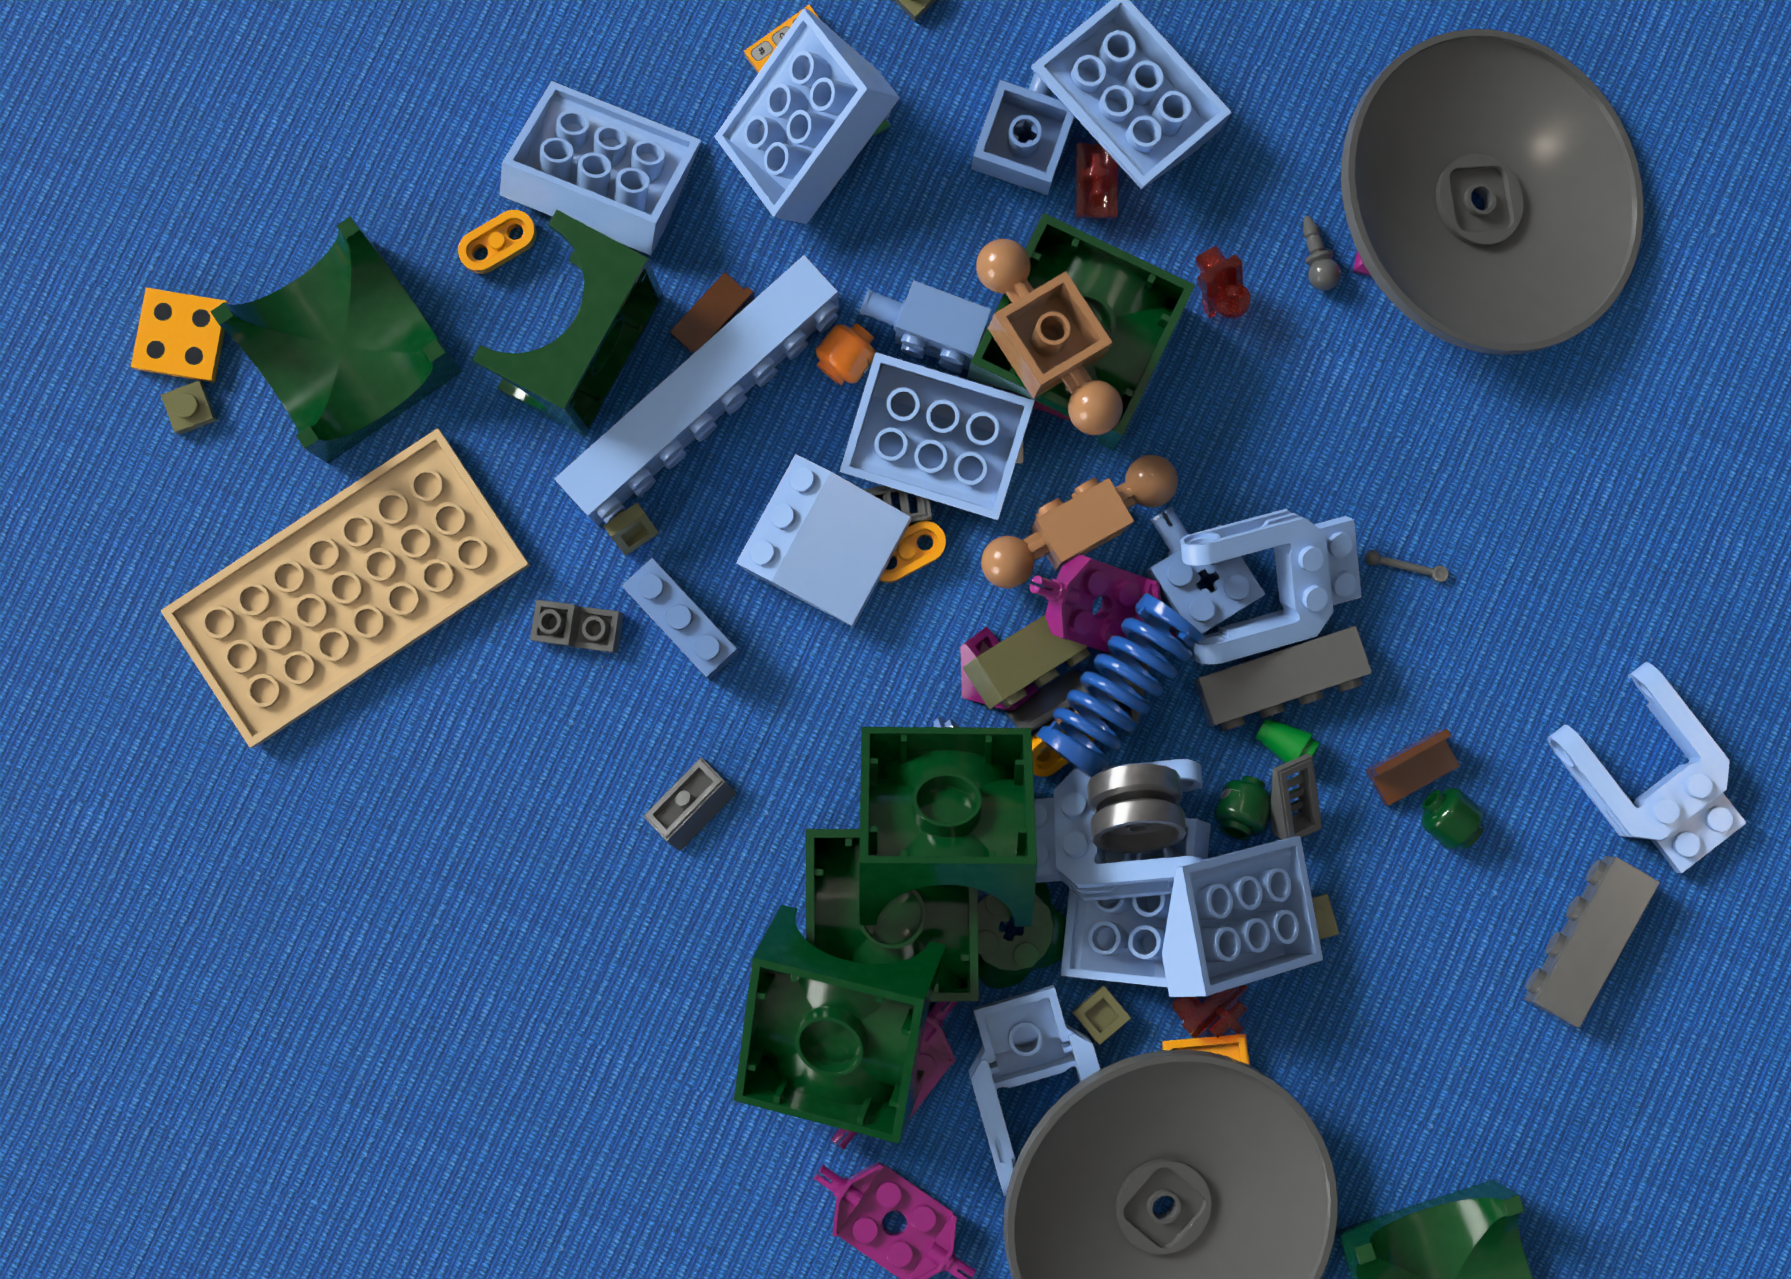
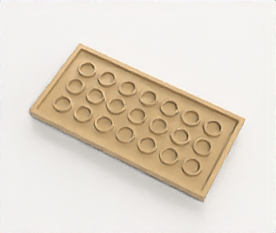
[160,428,531,748]

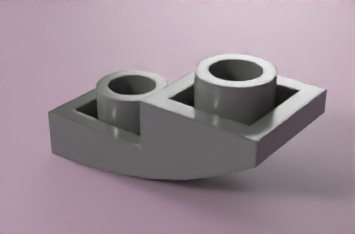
[530,600,624,654]

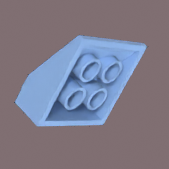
[736,454,912,627]

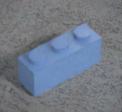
[622,558,740,680]

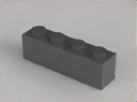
[1193,626,1372,732]
[1524,856,1660,1028]

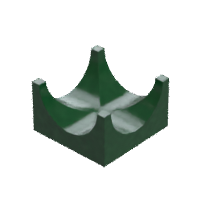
[473,209,663,436]
[967,213,1195,451]
[210,216,463,464]
[859,727,1037,926]
[806,829,979,1002]
[734,905,946,1144]
[1336,1180,1533,1279]

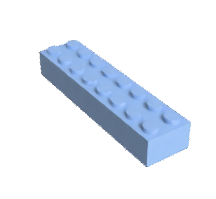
[554,255,839,526]

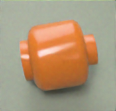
[816,323,875,385]

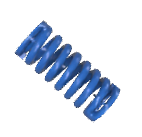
[1036,593,1206,778]

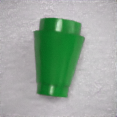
[1255,717,1320,763]

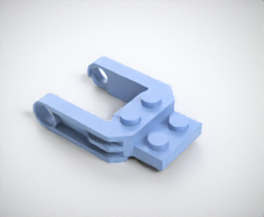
[1180,509,1361,664]
[1547,662,1746,873]
[1034,759,1204,901]
[969,985,1100,1196]

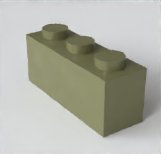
[963,615,1091,710]

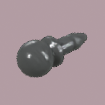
[1303,216,1341,291]

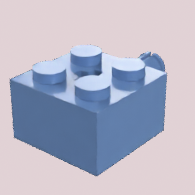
[971,58,1075,195]
[860,280,992,373]
[1145,506,1265,634]

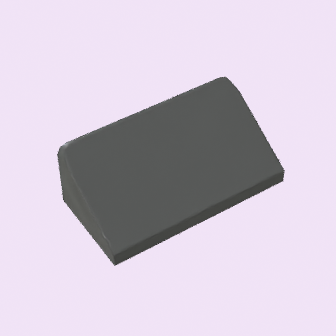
[1006,670,1090,732]
[643,757,736,850]

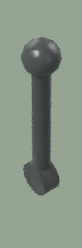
[1364,550,1449,582]

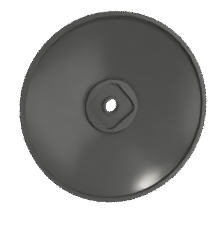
[1341,29,1644,355]
[1003,1049,1338,1279]

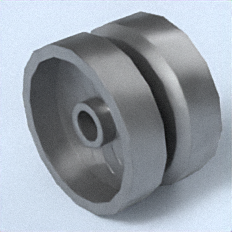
[1087,764,1187,853]

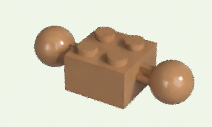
[976,239,1123,435]
[981,455,1178,589]

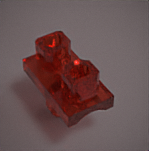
[1076,143,1118,219]
[1195,246,1250,318]
[1172,984,1248,1038]

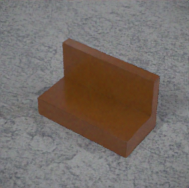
[670,272,755,354]
[1365,729,1460,806]

